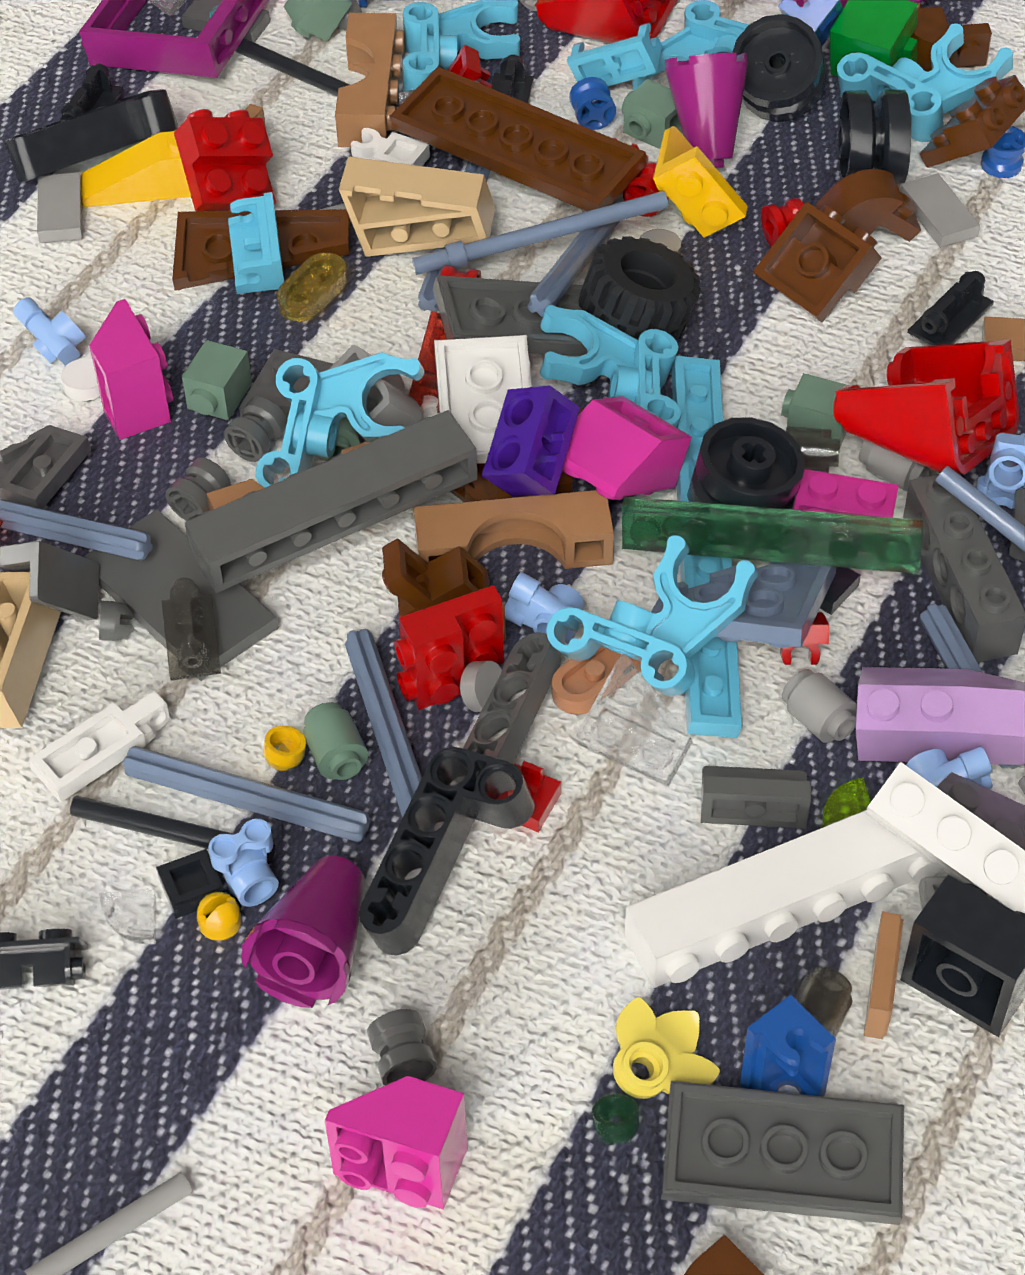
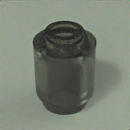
[786,426,840,473]
[793,967,853,1038]

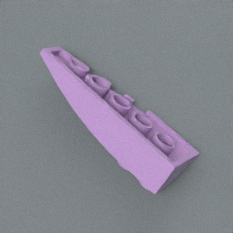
[856,667,1025,765]

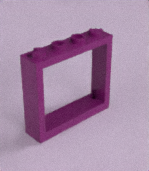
[79,0,269,78]

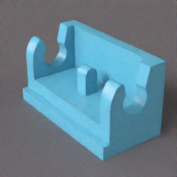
[567,23,662,86]
[228,192,285,294]

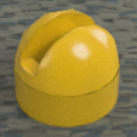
[263,726,306,771]
[197,892,242,941]

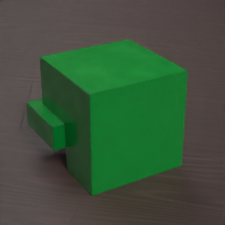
[830,0,918,77]

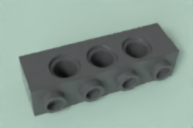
[903,474,1025,663]

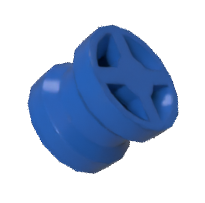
[569,77,616,130]
[981,126,1025,178]

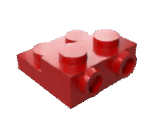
[174,109,276,211]
[394,585,504,710]

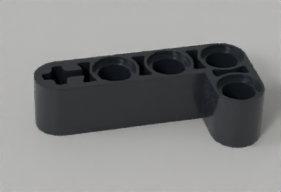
[4,89,179,182]
[359,747,535,956]

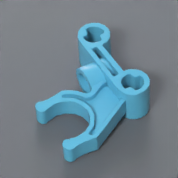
[403,0,520,100]
[632,0,749,91]
[837,24,1013,142]
[540,305,681,427]
[256,352,424,487]
[546,535,758,697]

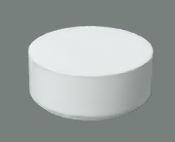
[61,358,100,401]

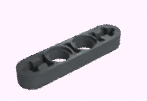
[454,632,562,784]

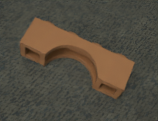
[335,13,405,147]
[413,490,614,569]

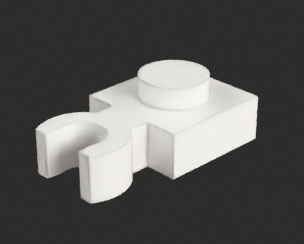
[351,128,430,166]

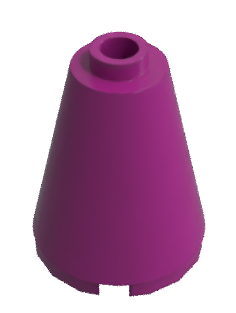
[665,53,748,168]
[241,856,365,1008]

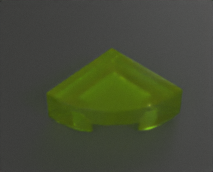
[821,777,871,828]

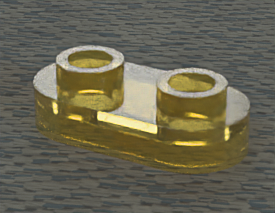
[277,253,347,322]

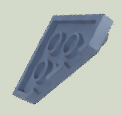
[651,550,836,648]

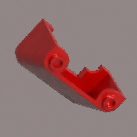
[535,0,677,43]
[833,339,1019,474]

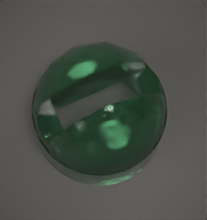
[592,1094,639,1146]

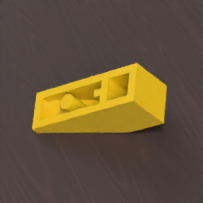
[81,130,191,207]

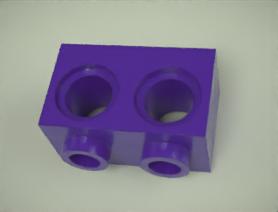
[482,385,580,497]

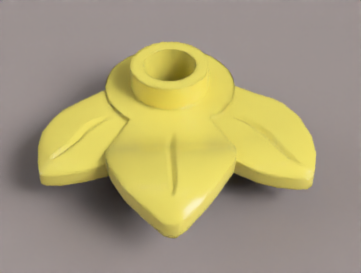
[613,997,720,1099]

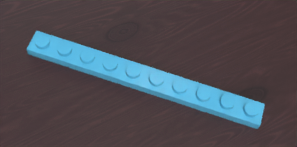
[671,356,742,738]

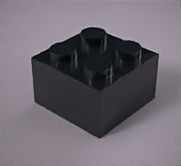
[900,874,1025,1038]

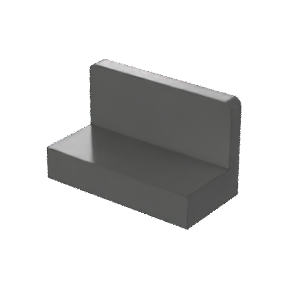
[0,541,99,620]
[700,766,811,829]

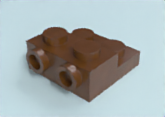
[919,75,1025,168]
[753,201,882,323]

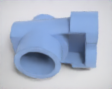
[13,297,87,366]
[976,433,1025,509]
[505,572,585,644]
[906,746,993,789]
[208,819,279,907]

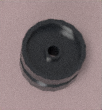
[732,14,827,122]
[837,90,911,184]
[687,417,806,541]

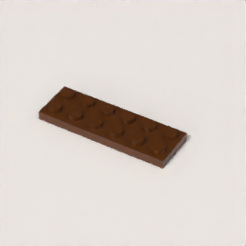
[390,67,646,211]

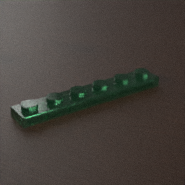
[622,497,924,574]

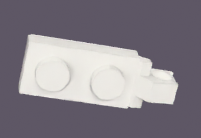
[29,691,171,802]

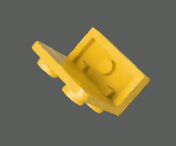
[653,126,748,238]

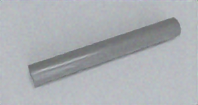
[24,1172,193,1275]

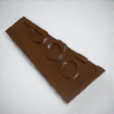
[172,209,351,291]

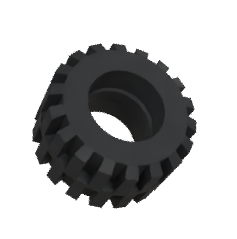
[578,236,701,341]

